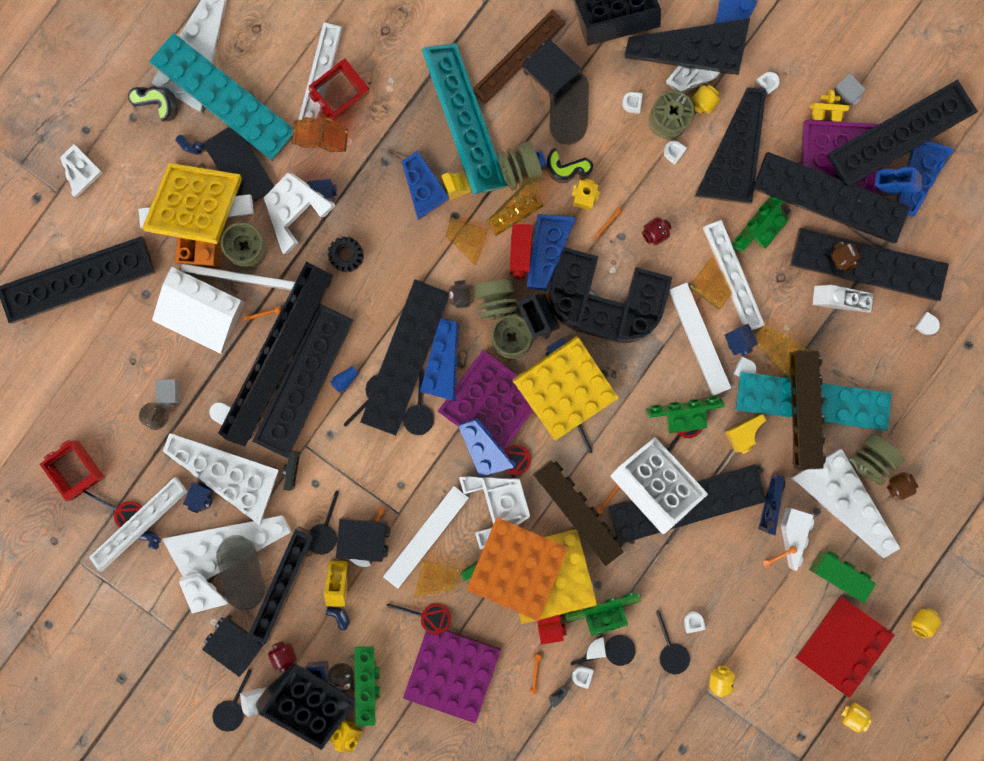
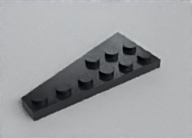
[625,18,750,75]
[694,87,766,204]

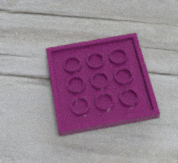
[801,120,880,194]
[437,350,534,450]
[403,630,501,724]

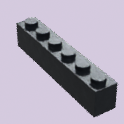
[247,526,317,644]

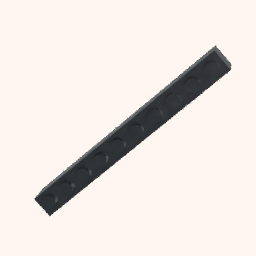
[218,261,333,446]

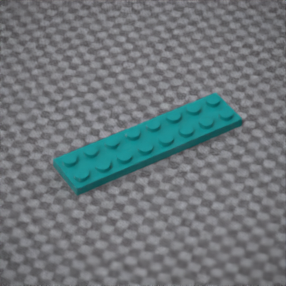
[149,32,296,161]
[422,43,507,195]
[735,372,892,431]

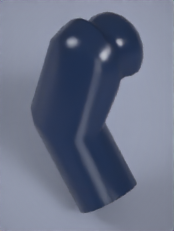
[175,135,204,155]
[138,531,161,549]
[326,606,350,630]

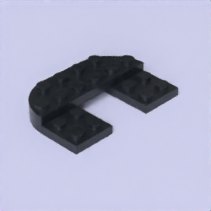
[549,247,672,343]

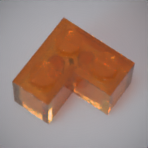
[292,116,348,152]

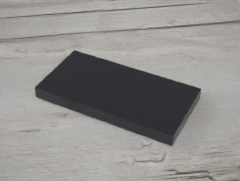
[202,127,275,203]

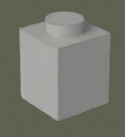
[832,73,866,106]
[156,379,181,407]

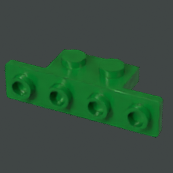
[732,196,789,252]
[645,396,725,433]
[565,592,641,636]
[354,646,380,726]

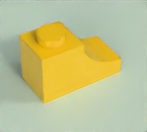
[441,171,471,201]
[724,414,766,454]
[324,561,349,607]

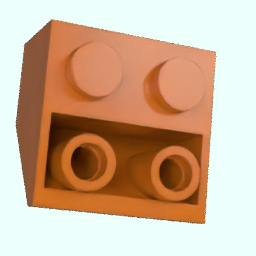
[175,231,223,268]

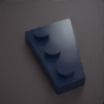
[758,474,785,536]

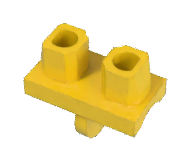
[809,89,849,122]

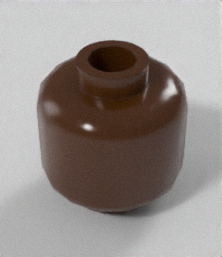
[831,242,861,272]
[887,472,919,500]

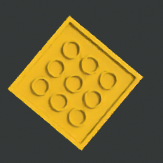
[142,163,242,244]
[513,336,619,441]
[519,529,597,624]

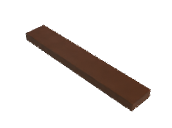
[473,9,566,104]

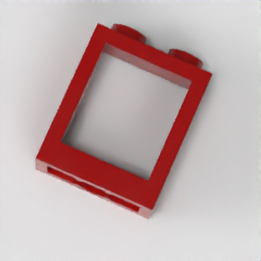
[308,58,370,121]
[509,224,532,279]
[39,440,105,502]

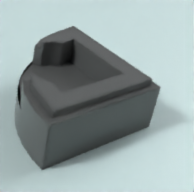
[549,686,568,708]

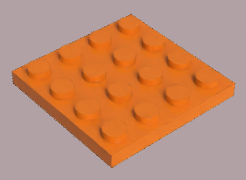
[466,517,568,621]

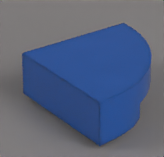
[536,150,547,170]

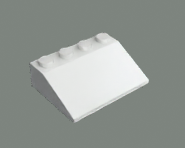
[152,267,246,354]
[610,437,708,534]

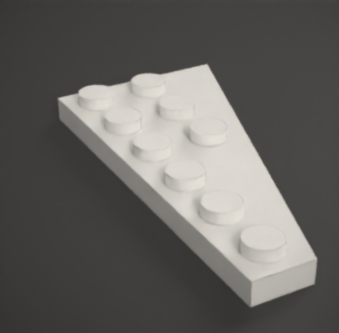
[162,515,292,580]

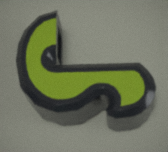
[128,86,178,122]
[546,148,593,183]

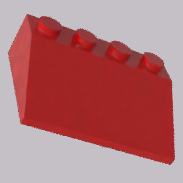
[795,596,895,698]

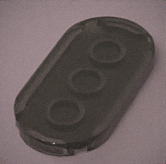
[549,74,589,145]
[216,535,265,610]

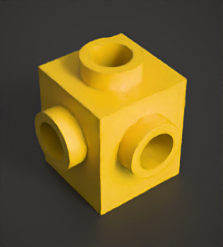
[571,179,600,211]
[329,720,364,753]

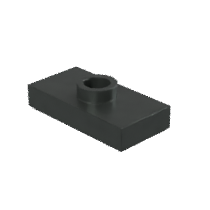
[283,451,300,491]

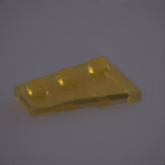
[487,177,544,236]
[754,325,820,379]

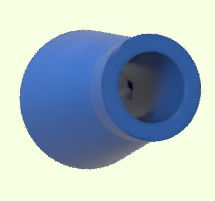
[330,366,359,393]

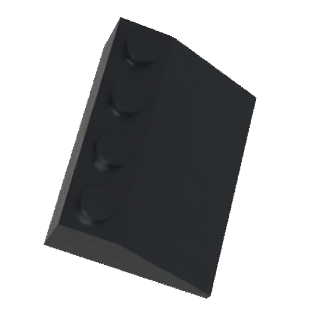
[573,0,661,46]
[255,663,355,750]

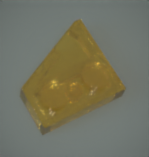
[689,257,732,310]

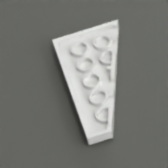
[152,0,227,114]
[163,433,280,525]
[790,449,900,558]

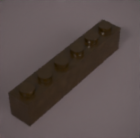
[789,351,826,470]
[533,460,623,566]

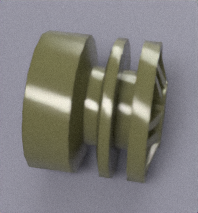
[648,91,694,139]
[498,141,543,191]
[221,223,266,268]
[474,279,518,320]
[492,315,532,359]
[849,434,904,486]

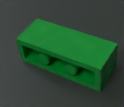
[809,550,876,603]

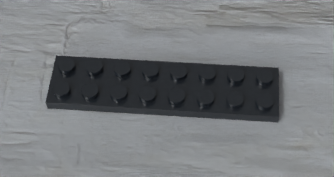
[826,79,978,187]
[753,152,910,244]
[790,228,949,302]
[0,236,156,324]
[360,279,449,436]
[252,304,354,458]
[608,464,767,544]

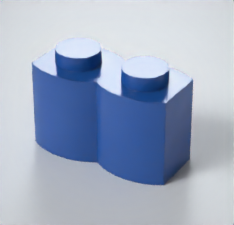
[875,167,922,195]

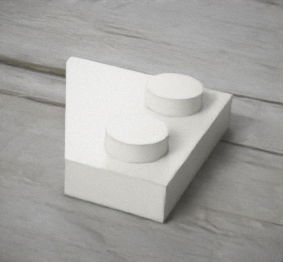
[666,66,720,93]
[60,144,103,198]
[179,573,229,613]

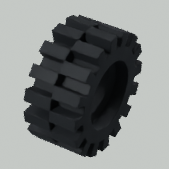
[327,236,364,273]

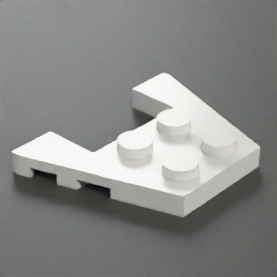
[264,173,336,254]
[459,476,530,550]

